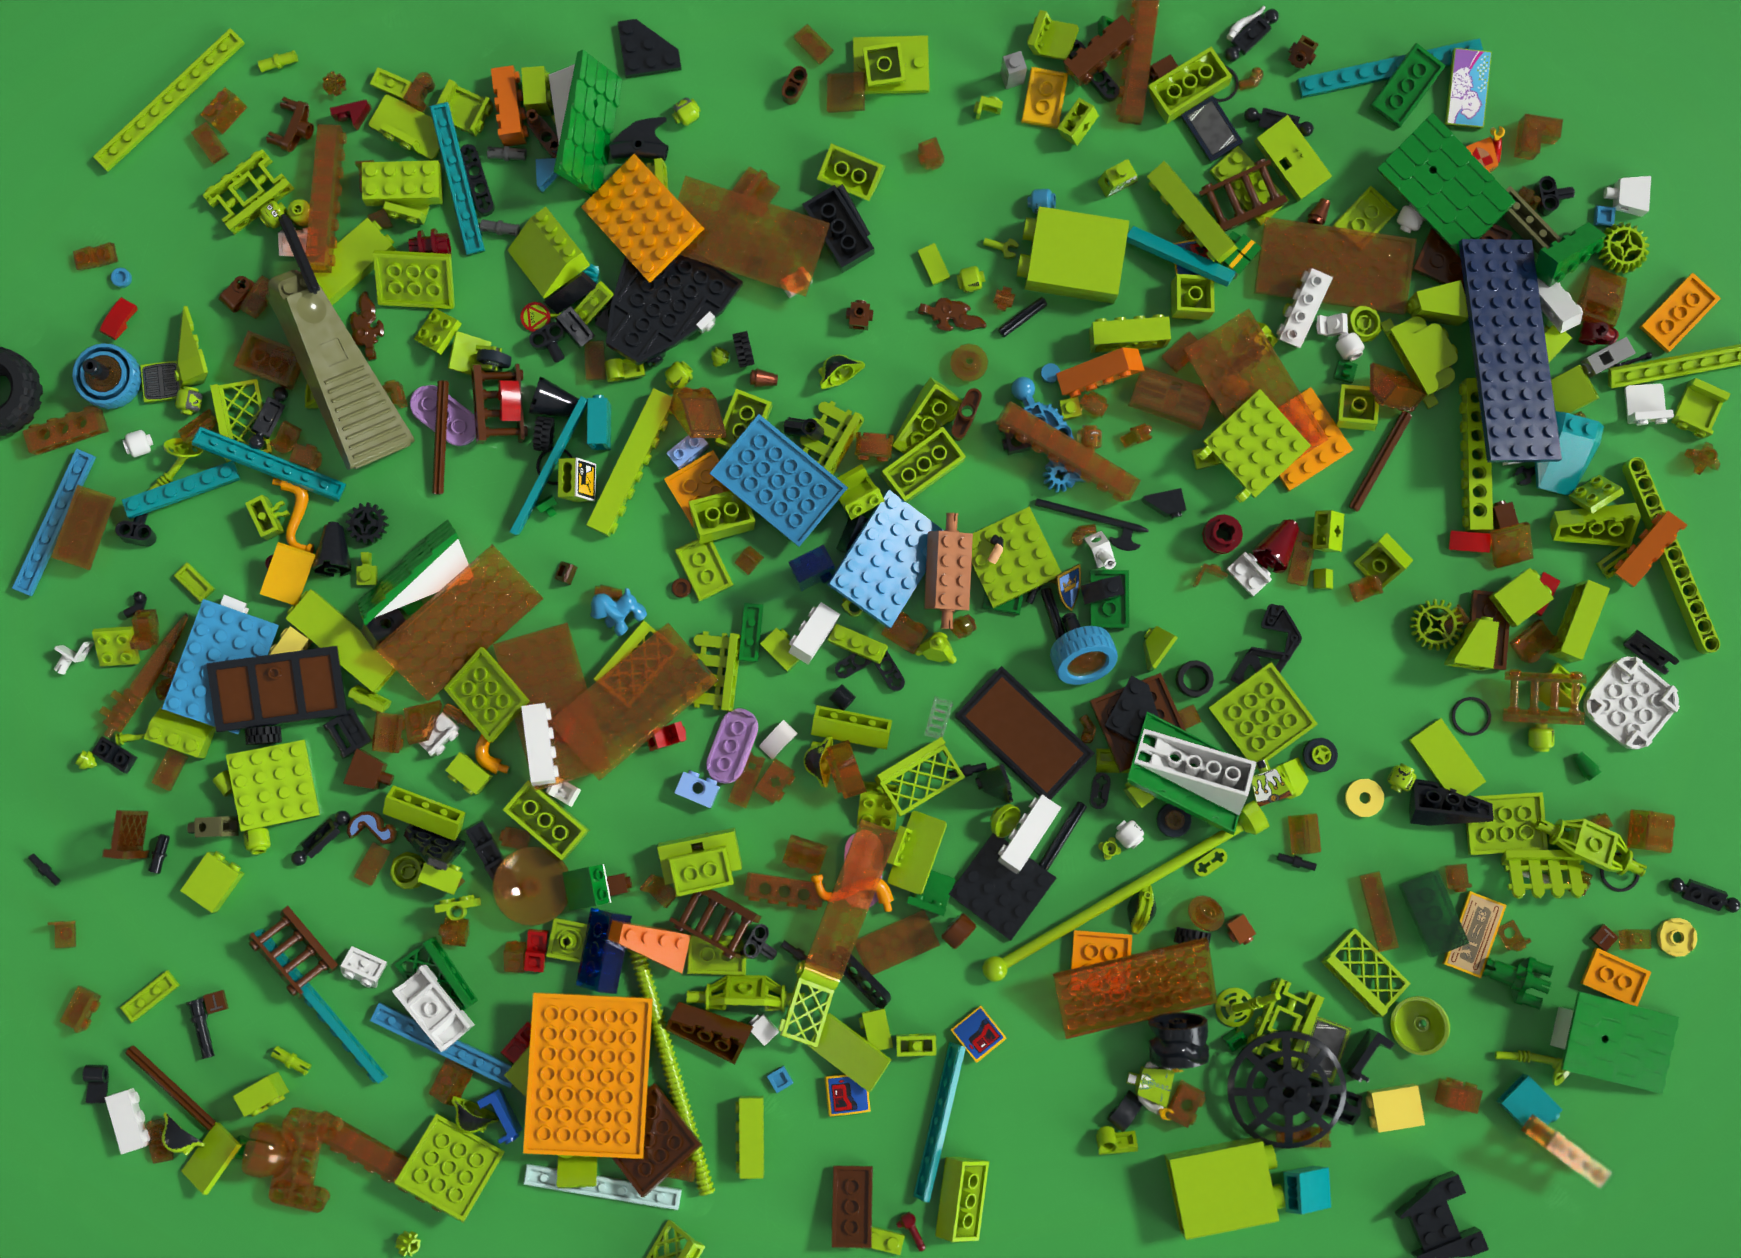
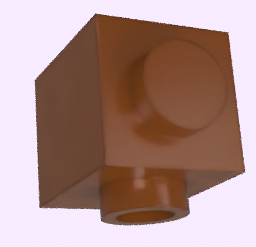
[1224,913,1256,945]

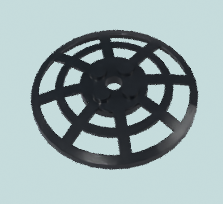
[1227,1030,1347,1149]

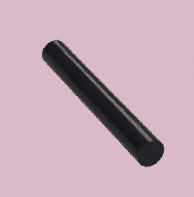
[837,184,870,236]

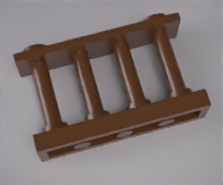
[1199,158,1288,232]
[471,364,528,444]
[669,889,762,959]
[248,906,338,998]

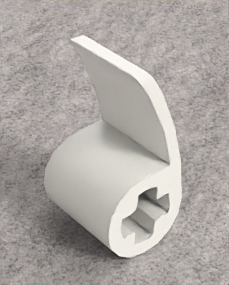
[759,720,798,759]

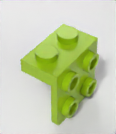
[1027,10,1079,60]
[383,201,430,225]

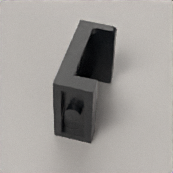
[1344,1028,1395,1083]

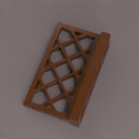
[103,810,150,859]

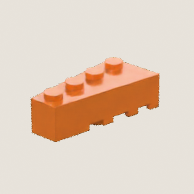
[491,65,529,147]
[1056,347,1145,398]
[1613,511,1687,587]
[608,920,691,973]

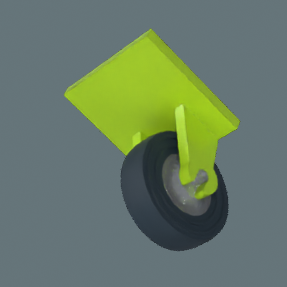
[448,331,512,375]

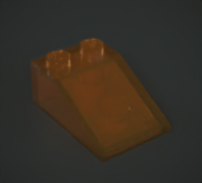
[669,387,726,438]

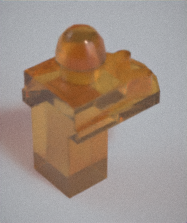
[1120,423,1152,448]

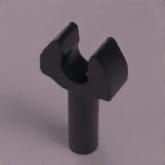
[1513,466,1536,486]

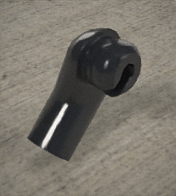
[123,591,147,618]

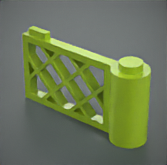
[778,960,840,1048]

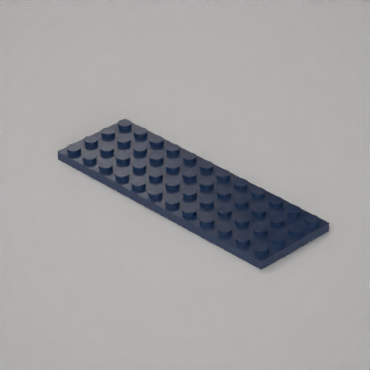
[1459,239,1562,463]

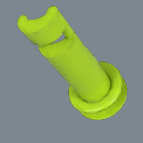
[115,732,145,745]

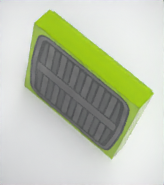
[140,361,183,403]

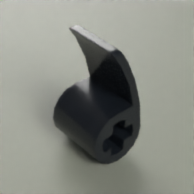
[83,1065,109,1103]
[1107,1090,1143,1132]

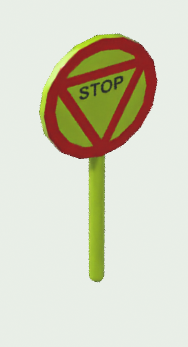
[520,302,561,332]

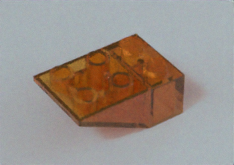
[1577,265,1627,328]

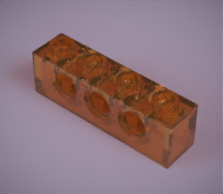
[23,406,109,455]
[744,872,825,910]

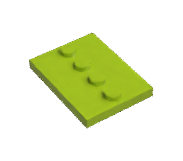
[853,36,929,94]
[373,250,455,309]
[443,647,530,743]
[1466,792,1548,855]

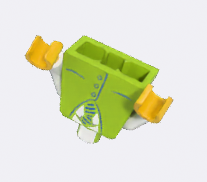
[1126,1062,1183,1121]

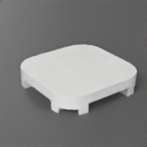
[1583,656,1680,749]

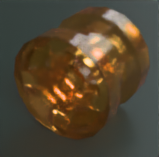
[161,660,178,680]

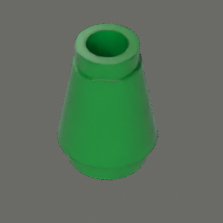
[1573,751,1601,781]

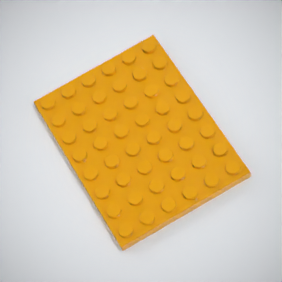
[523,992,653,1159]

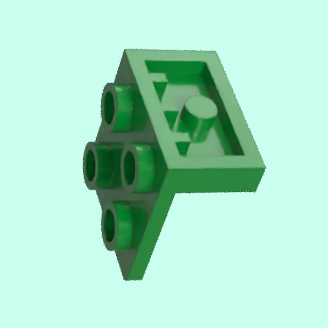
[906,870,955,916]

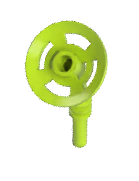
[147,438,203,491]
[1215,987,1281,1027]
[1495,1050,1570,1086]

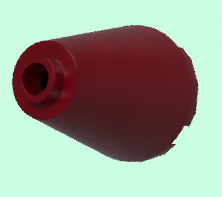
[1252,519,1299,573]

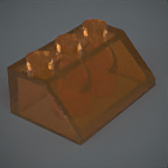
[1370,362,1426,412]

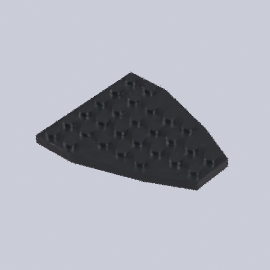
[606,247,743,366]

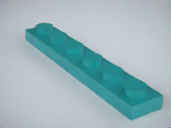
[122,461,241,519]

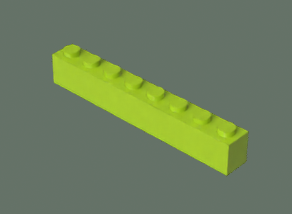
[587,388,677,537]

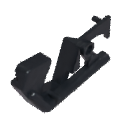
[1230,604,1302,685]

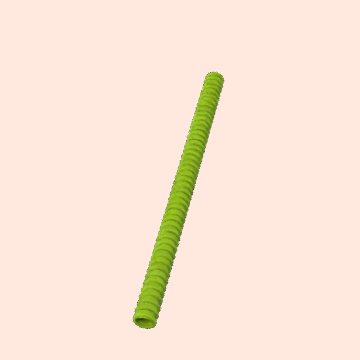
[627,949,715,1196]

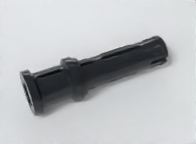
[186,998,215,1059]

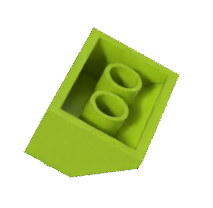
[817,143,886,201]
[689,491,755,544]
[144,703,216,758]

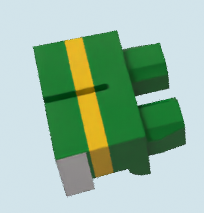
[1219,231,1262,279]

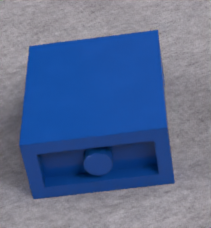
[477,1088,522,1144]

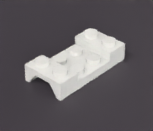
[392,965,475,1052]

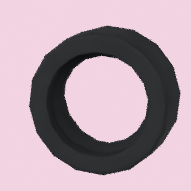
[1175,660,1214,698]

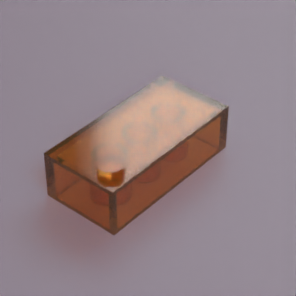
[51,485,116,571]

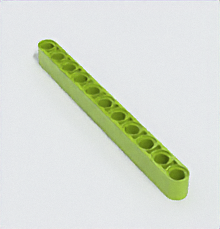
[1622,457,1720,654]

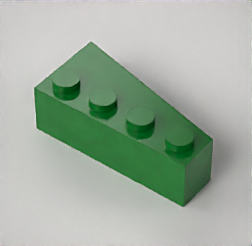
[1535,222,1606,287]

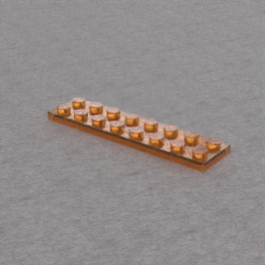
[804,819,898,980]

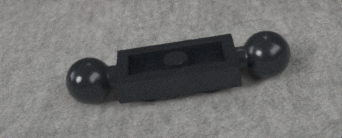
[1224,9,1279,62]
[1244,107,1314,137]
[248,387,288,449]
[291,810,350,866]
[1669,878,1741,913]

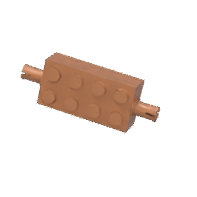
[924,513,973,629]

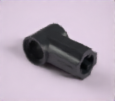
[784,417,824,441]

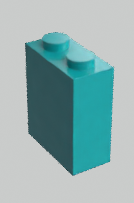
[587,395,611,450]
[1496,1073,1562,1138]
[1284,1166,1331,1214]

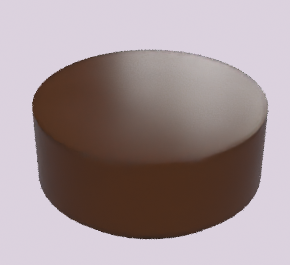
[672,578,691,598]

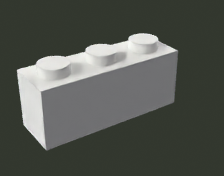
[1537,278,1583,333]
[789,602,840,665]
[105,1088,151,1154]

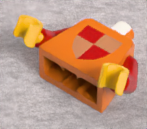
[1466,126,1505,172]

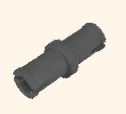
[487,146,527,161]
[480,219,520,237]

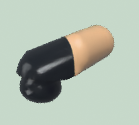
[988,535,1004,564]

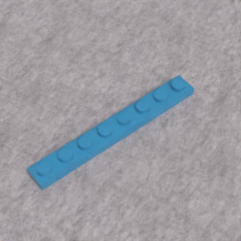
[12,449,96,596]
[370,1002,513,1088]

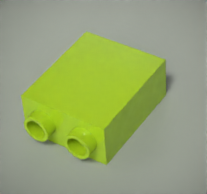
[1017,206,1130,304]
[1164,1137,1285,1240]

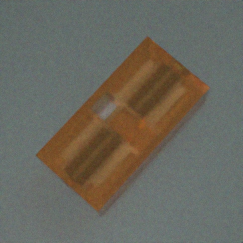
[1128,366,1215,431]

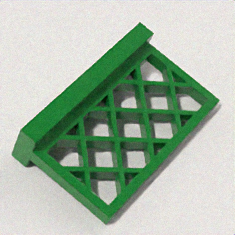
[394,937,478,1011]

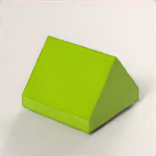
[1313,568,1333,589]

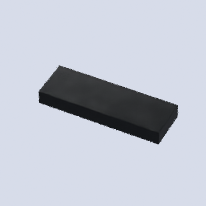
[544,272,597,314]

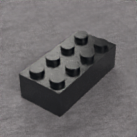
[802,185,874,273]

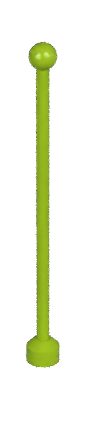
[982,800,1270,982]

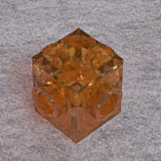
[439,916,470,947]

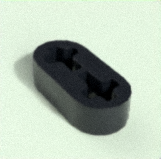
[1089,773,1111,809]

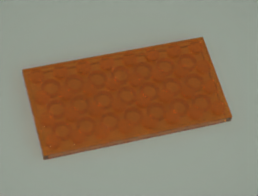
[678,176,830,297]
[1254,217,1417,315]
[1183,309,1328,460]
[375,544,544,701]
[493,623,611,791]
[549,623,718,781]
[1053,937,1217,1039]

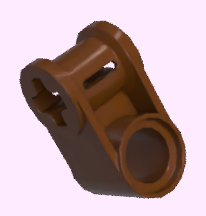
[219,276,256,313]

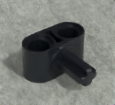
[1534,176,1575,216]
[529,322,565,363]
[115,512,157,547]
[736,924,777,960]

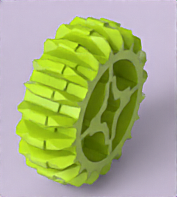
[1598,222,1650,274]
[1410,599,1463,651]

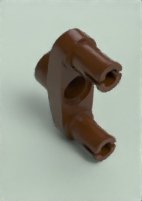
[266,97,314,152]
[526,109,559,158]
[951,388,982,441]

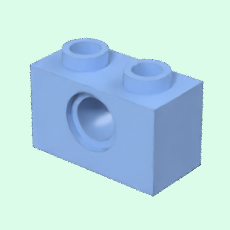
[666,429,709,470]
[675,770,720,808]

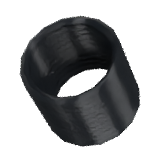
[829,684,856,710]

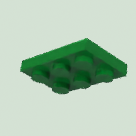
[1090,570,1129,628]

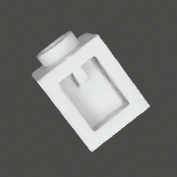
[1316,313,1348,337]

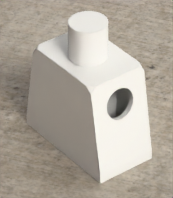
[1603,176,1651,216]

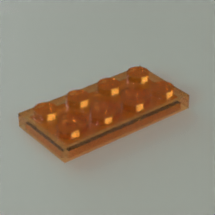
[853,910,940,975]

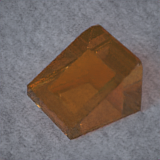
[735,546,764,575]
[1178,704,1202,729]

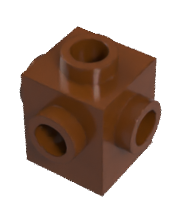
[1288,35,1319,69]
[846,300,873,330]

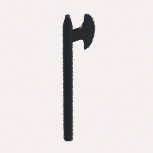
[1035,498,1149,551]

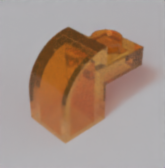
[130,609,159,650]

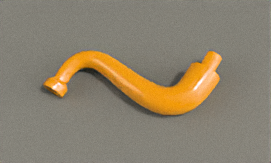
[272,477,314,553]
[475,734,509,774]
[811,874,894,912]

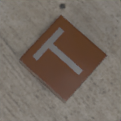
[1590,924,1619,952]
[203,990,229,1014]

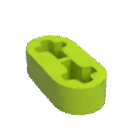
[1193,848,1227,876]

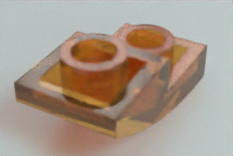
[73,242,118,270]
[240,276,270,319]
[146,1118,174,1164]

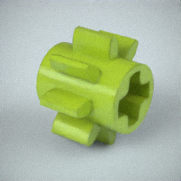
[395,1231,421,1257]

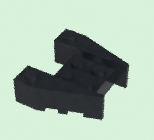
[1395,1171,1489,1258]

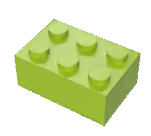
[715,389,773,450]

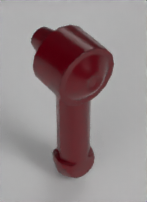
[896,1211,926,1251]

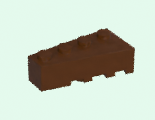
[1063,15,1137,87]
[665,1002,753,1065]

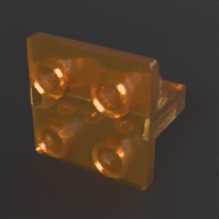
[729,167,780,218]

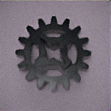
[346,502,389,545]

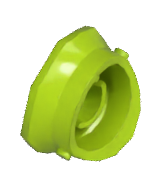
[1347,306,1381,342]
[390,852,425,889]

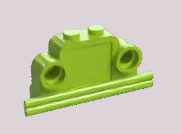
[1380,316,1458,409]

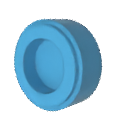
[111,268,132,288]
[1041,363,1060,383]

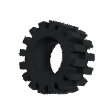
[732,331,755,368]
[533,416,555,452]
[245,726,282,745]
[1174,927,1211,949]

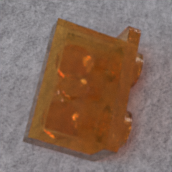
[200,87,247,134]
[1510,619,1559,663]
[372,712,406,753]
[782,834,828,874]
[60,986,101,1033]
[429,1058,474,1106]

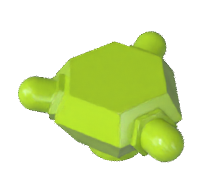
[914,632,957,664]

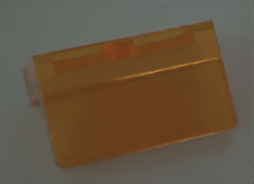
[1162,332,1207,373]
[1288,814,1321,855]

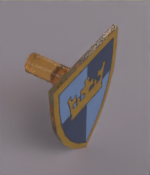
[1050,564,1081,611]

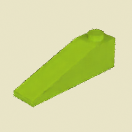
[174,306,208,387]
[891,377,963,454]

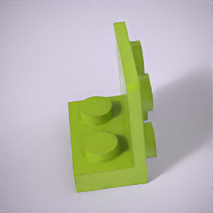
[857,781,899,830]
[557,1155,598,1188]

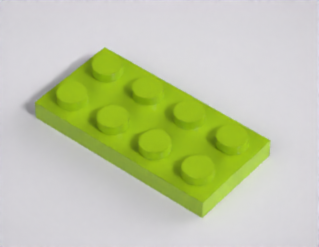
[1210,146,1289,227]

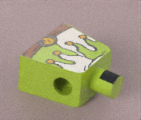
[1098,159,1138,198]
[1252,758,1295,807]

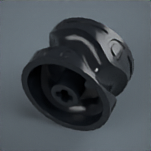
[1148,1012,1209,1069]

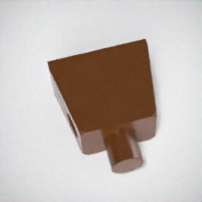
[343,749,394,790]

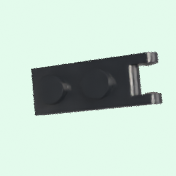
[1624,630,1679,675]

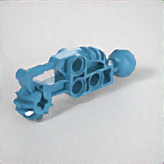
[1011,377,1089,493]

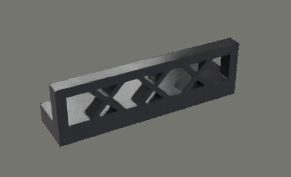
[1282,1077,1362,1125]

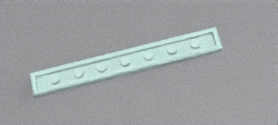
[523,1164,682,1210]

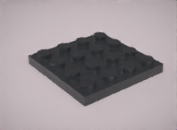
[949,833,1056,940]

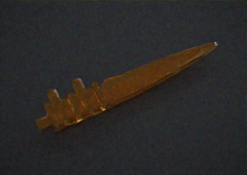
[99,613,188,738]

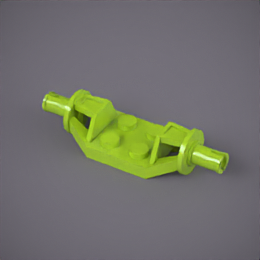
[1534,818,1647,877]
[687,975,805,1013]

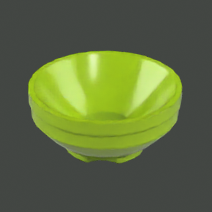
[990,804,1021,838]

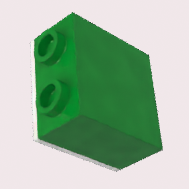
[562,864,611,911]

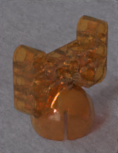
[242,1107,344,1213]

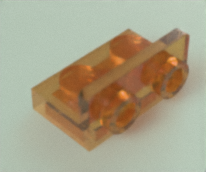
[881,612,928,654]

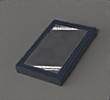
[1181,96,1243,163]

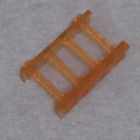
[1503,669,1587,725]
[1521,1114,1612,1189]

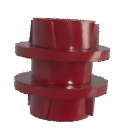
[408,228,452,258]
[1202,514,1243,555]

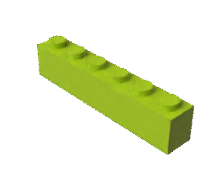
[1147,161,1238,263]

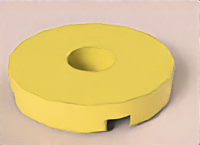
[1345,779,1384,817]
[1656,918,1697,957]

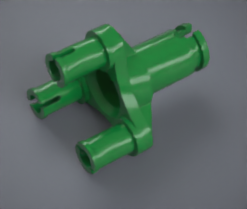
[1482,957,1554,1010]

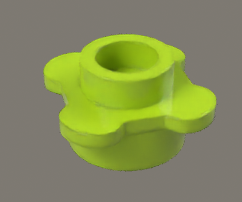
[1098,837,1121,860]

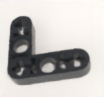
[835,651,905,691]

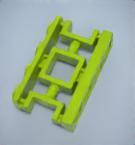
[202,149,294,235]
[1246,977,1324,1068]

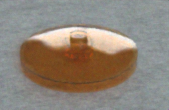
[492,847,568,926]

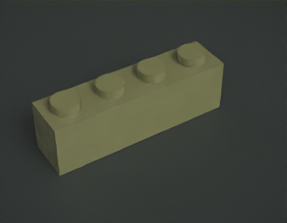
[1502,186,1561,255]

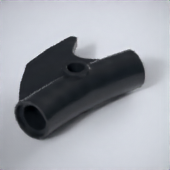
[610,117,669,162]

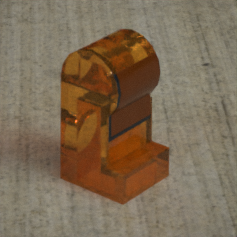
[404,72,435,112]

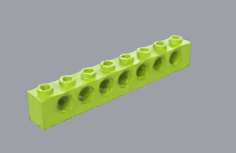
[1459,378,1493,532]

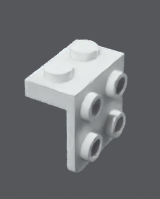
[1624,384,1674,426]

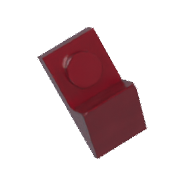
[330,99,371,130]

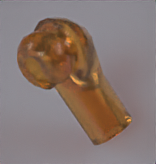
[1239,67,1264,90]
[1071,524,1096,546]
[1079,714,1096,743]

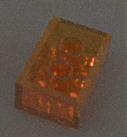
[233,330,301,391]

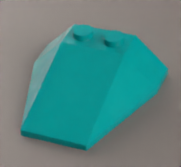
[1535,411,1604,496]

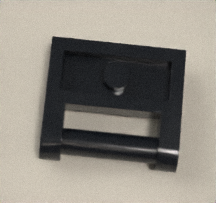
[323,708,373,759]

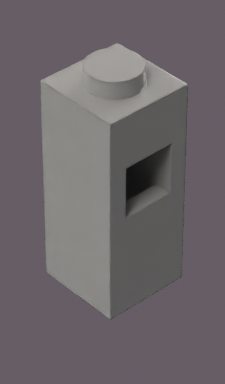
[1000,51,1027,89]
[1581,337,1636,378]

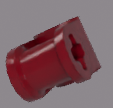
[1578,322,1619,346]

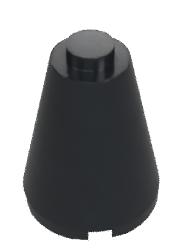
[528,376,579,418]
[312,521,352,577]

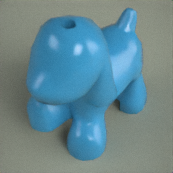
[590,588,647,636]

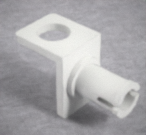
[1085,531,1116,569]
[54,641,94,675]

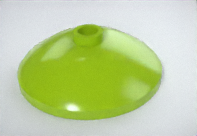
[1390,996,1450,1055]

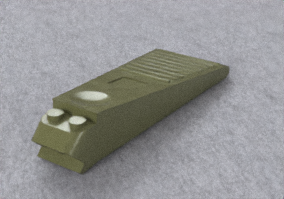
[266,270,414,470]

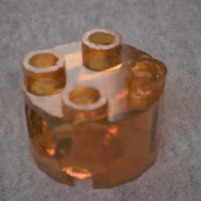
[854,432,894,462]

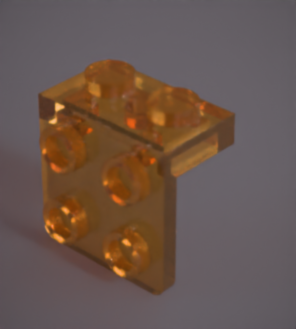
[1627,810,1675,853]

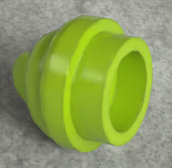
[711,347,730,367]
[75,750,97,769]

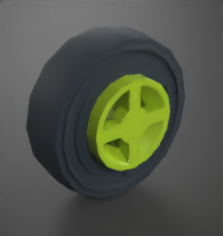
[1302,738,1338,772]

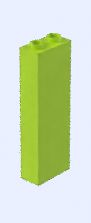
[311,217,396,306]
[285,589,402,693]

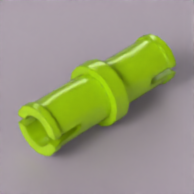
[258,50,298,72]
[271,1046,312,1076]

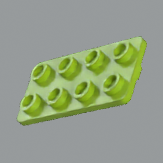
[369,94,440,160]
[887,811,947,895]

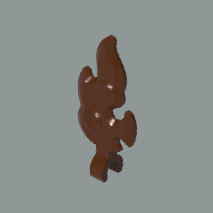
[350,291,384,360]
[918,298,987,331]

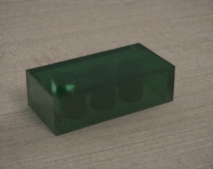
[1398,870,1469,958]

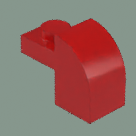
[645,721,687,751]

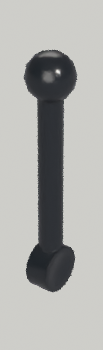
[1614,352,1653,367]

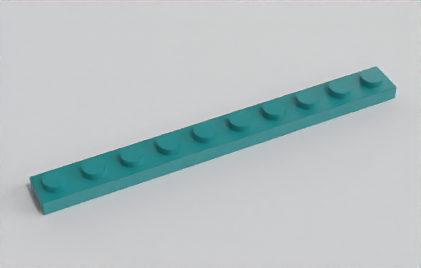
[1297,38,1483,98]
[254,929,388,1084]

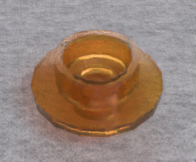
[950,344,988,382]
[1188,896,1224,932]

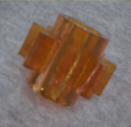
[323,71,346,97]
[993,286,1015,311]
[155,678,171,700]

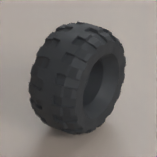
[0,347,43,436]

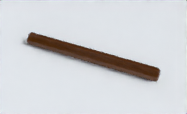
[432,380,449,494]
[1349,411,1412,512]
[125,1046,216,1131]

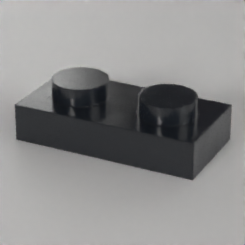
[555,306,595,349]

